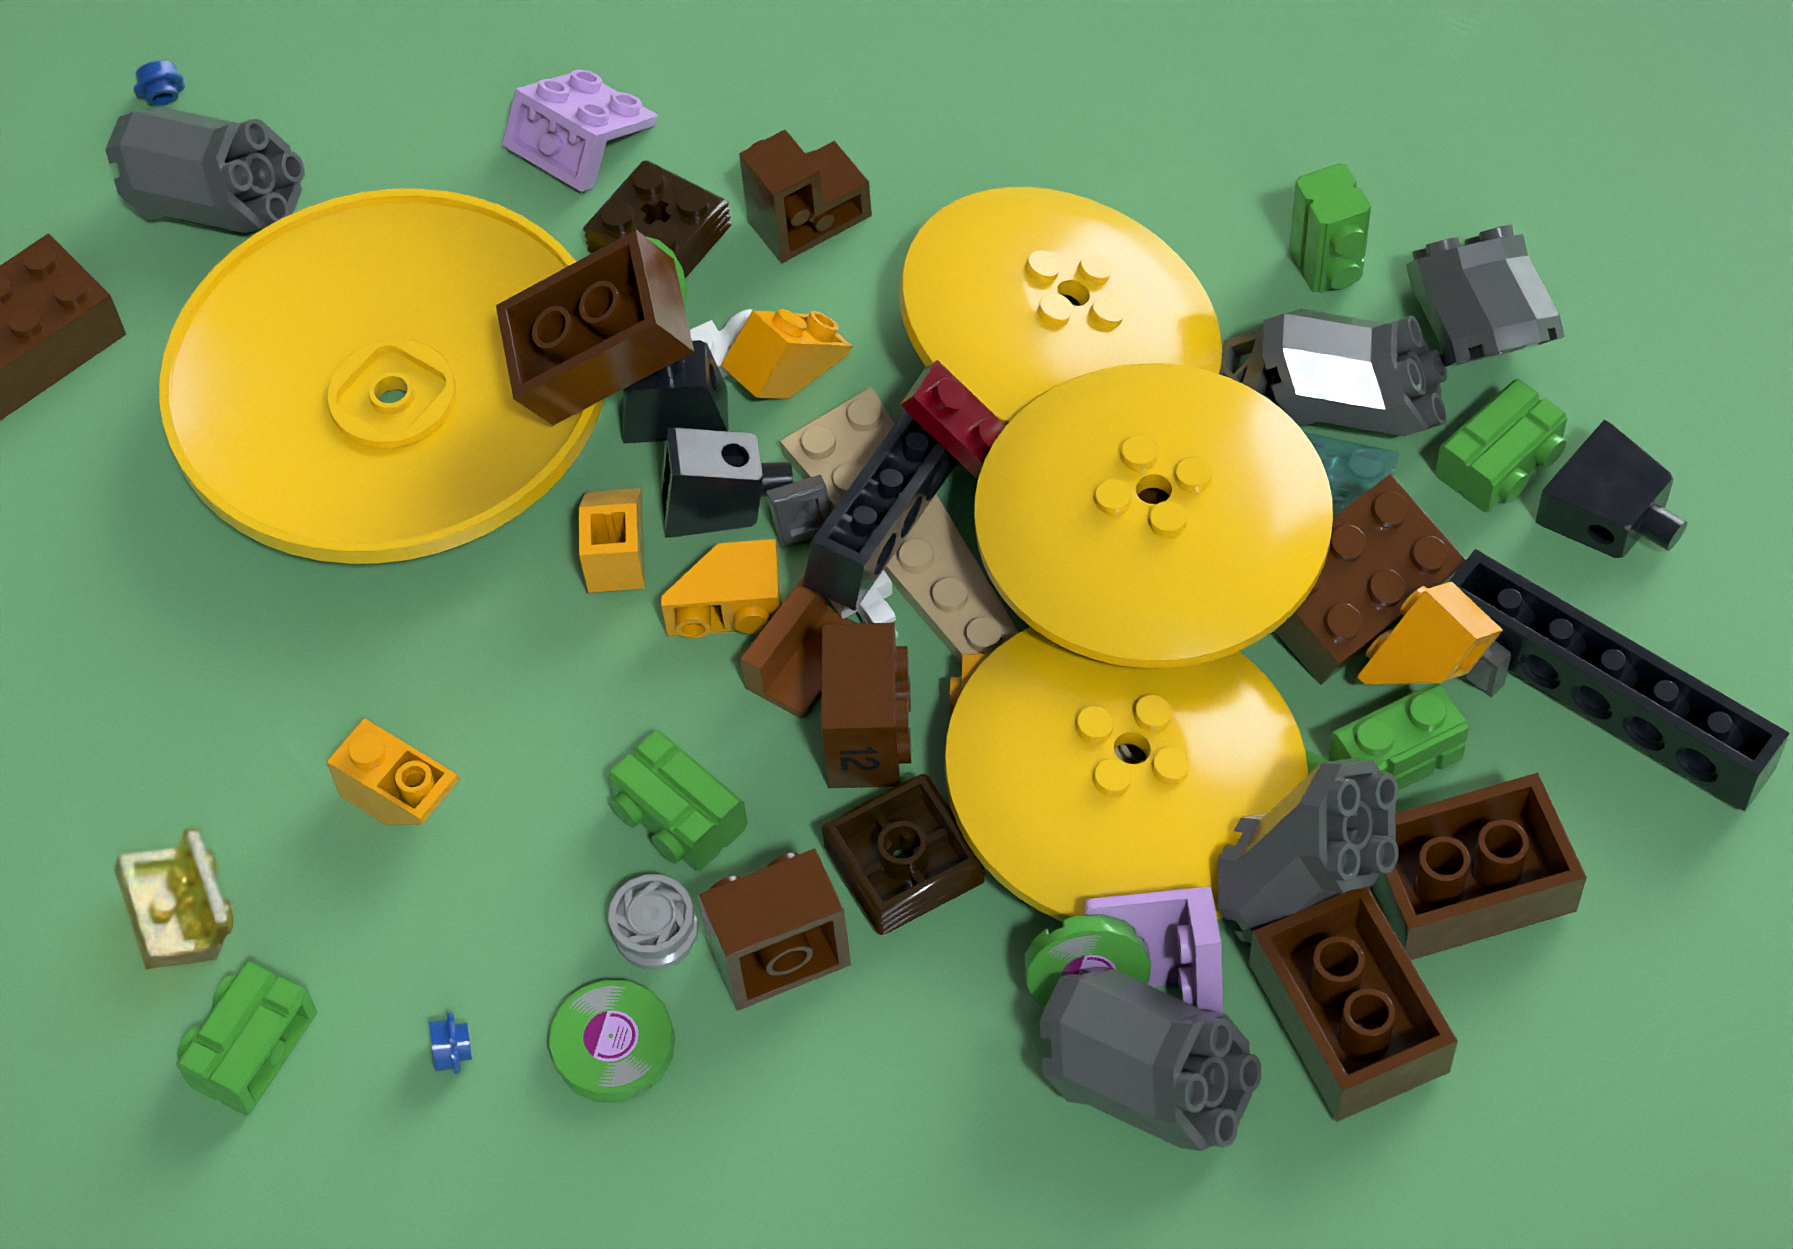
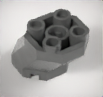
[105,107,305,233]
[1406,224,1565,367]
[1262,309,1447,436]
[1218,758,1398,943]
[1039,967,1261,1151]

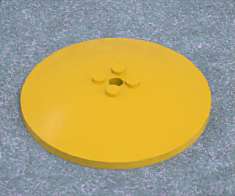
[159,188,604,564]

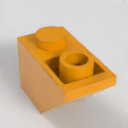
[721,309,853,399]
[579,488,645,593]
[661,539,782,638]
[1357,582,1503,685]
[326,718,460,825]

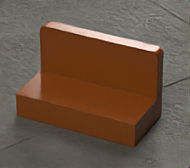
[741,575,858,718]

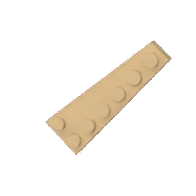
[780,387,1019,665]

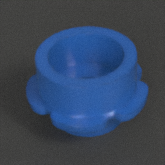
[134,60,185,106]
[429,1012,472,1074]

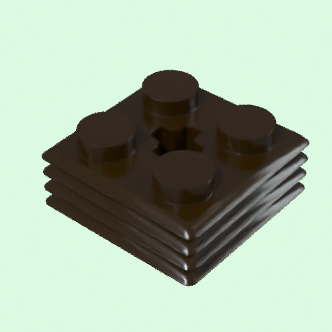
[583,160,732,279]
[821,773,985,935]

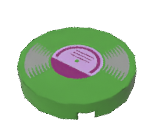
[1024,915,1151,1008]
[549,980,675,1102]

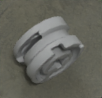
[608,874,699,970]

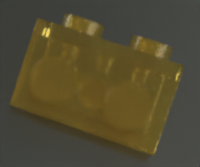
[114,828,233,970]

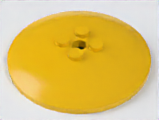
[899,187,1222,425]
[974,363,1333,668]
[944,627,1308,921]

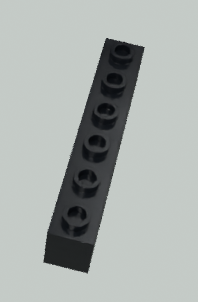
[803,411,958,611]
[1448,549,1790,811]

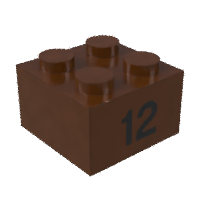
[821,623,912,788]
[698,848,851,1011]

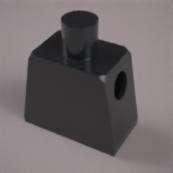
[622,340,729,444]
[1535,419,1687,558]
[660,428,793,538]

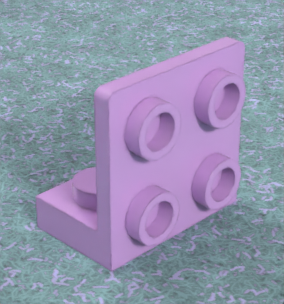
[502,69,658,192]
[1084,887,1223,1013]

